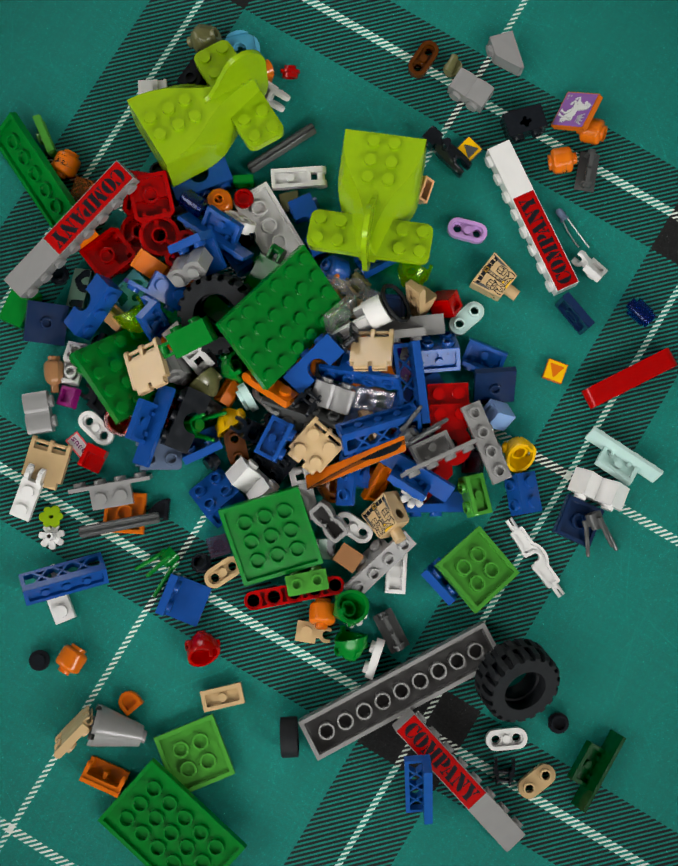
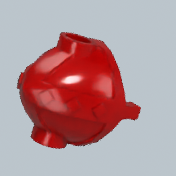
[185,630,221,667]

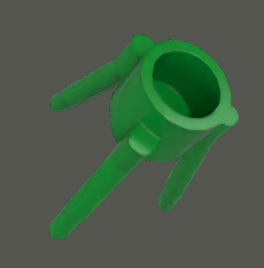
[184,411,227,442]
[134,546,180,597]

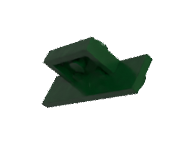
[567,729,626,813]

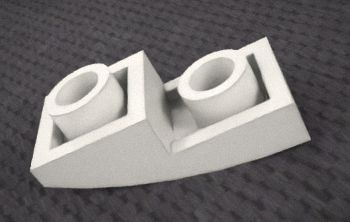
[61,341,88,387]

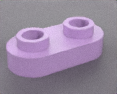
[447,217,487,244]

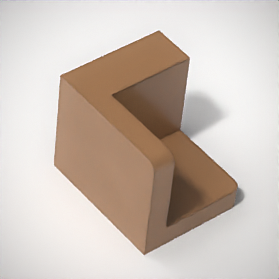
[333,542,364,574]

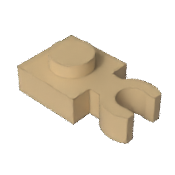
[295,620,332,644]

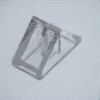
[352,385,395,412]

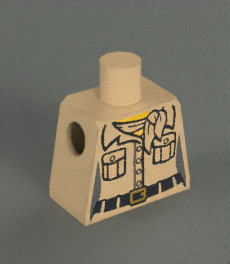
[469,252,520,301]
[361,491,409,544]

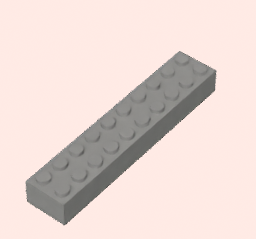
[298,621,496,761]

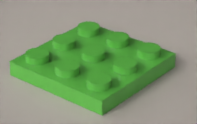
[434,526,520,613]
[154,713,236,792]

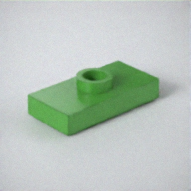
[33,114,57,159]

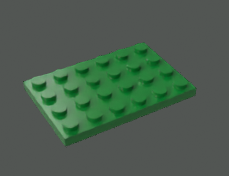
[215,245,348,390]
[98,758,247,866]

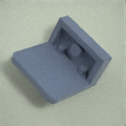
[135,429,182,471]

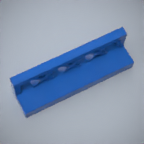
[393,340,431,426]
[335,402,422,456]
[18,552,109,606]
[404,754,433,825]

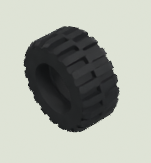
[177,273,252,355]
[474,638,560,722]

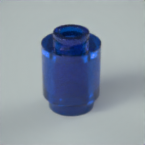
[180,189,210,218]
[626,298,656,327]

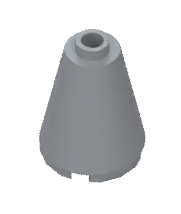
[86,704,147,747]

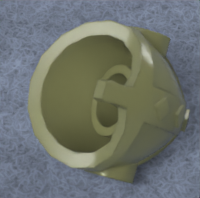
[187,24,222,52]
[188,367,223,398]

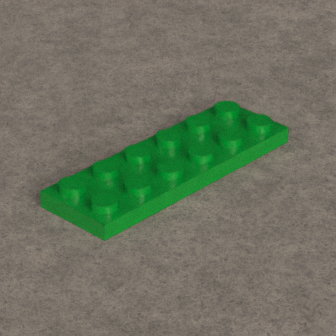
[0,112,76,228]

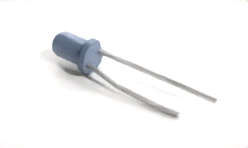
[556,208,589,248]

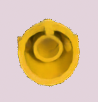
[215,408,246,437]
[501,437,536,473]

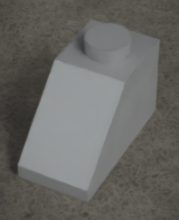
[486,31,524,76]

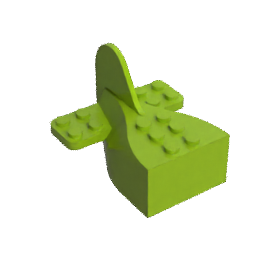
[127,40,284,187]
[307,129,433,272]

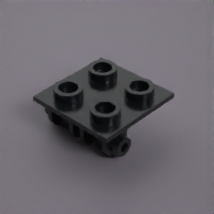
[249,447,298,485]

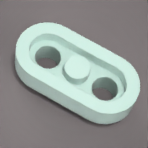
[449,301,484,336]
[235,382,259,413]

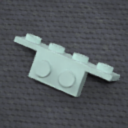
[584,426,664,486]

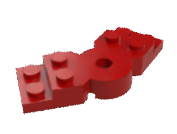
[79,170,169,279]
[129,170,222,281]
[410,382,471,504]

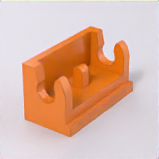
[79,755,131,798]

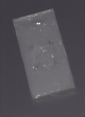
[323,293,357,334]

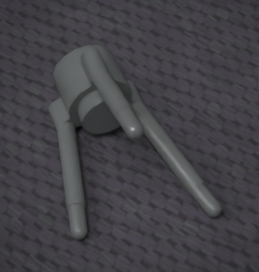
[398,405,449,448]
[582,510,618,557]

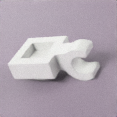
[571,250,608,282]

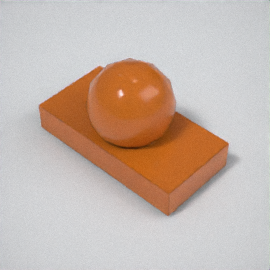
[360,462,392,502]

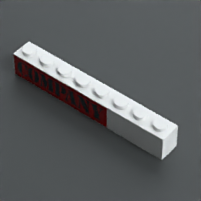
[484,140,579,296]

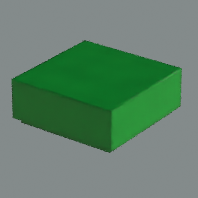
[233,174,255,189]

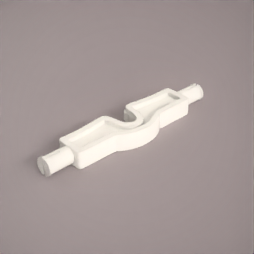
[505,517,565,598]

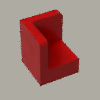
[430,289,463,318]
[77,442,109,474]

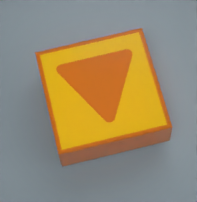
[541,358,568,385]

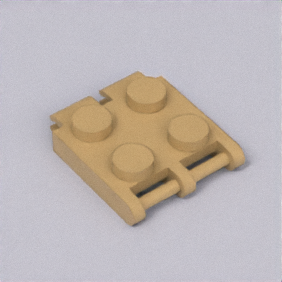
[349,329,394,371]
[123,337,170,396]
[287,415,342,475]
[21,435,73,491]
[54,706,93,759]

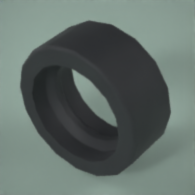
[280,716,299,758]

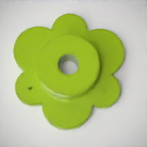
[39,506,63,528]

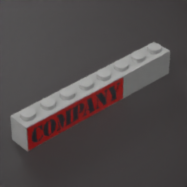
[4,160,140,299]
[392,708,525,852]

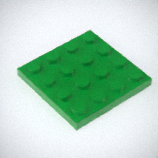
[71,323,183,424]
[218,485,324,587]

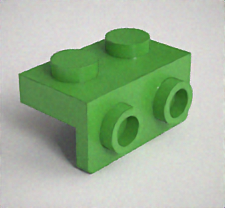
[457,473,493,518]
[285,565,329,597]

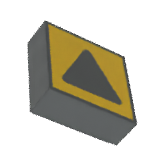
[457,136,483,162]

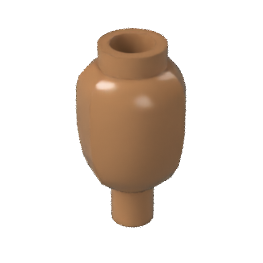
[44,356,64,393]

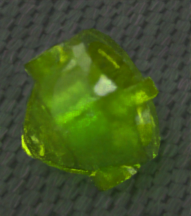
[397,263,433,289]
[112,295,145,333]

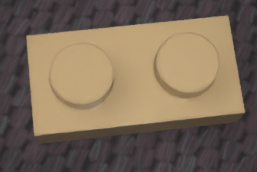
[200,682,245,713]

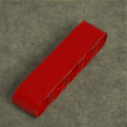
[581,347,678,409]
[244,575,344,610]

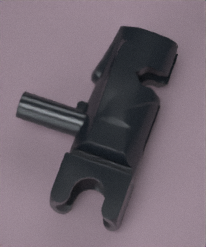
[422,126,472,179]

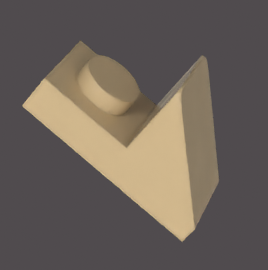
[405,279,437,316]

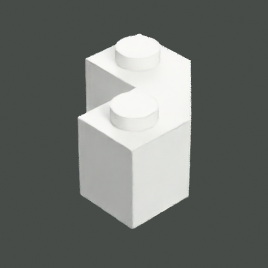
[225,456,280,499]
[568,467,630,512]

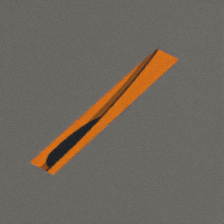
[306,436,406,490]

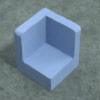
[483,399,516,431]

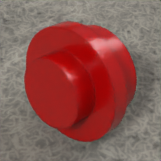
[280,65,300,79]
[234,188,254,209]

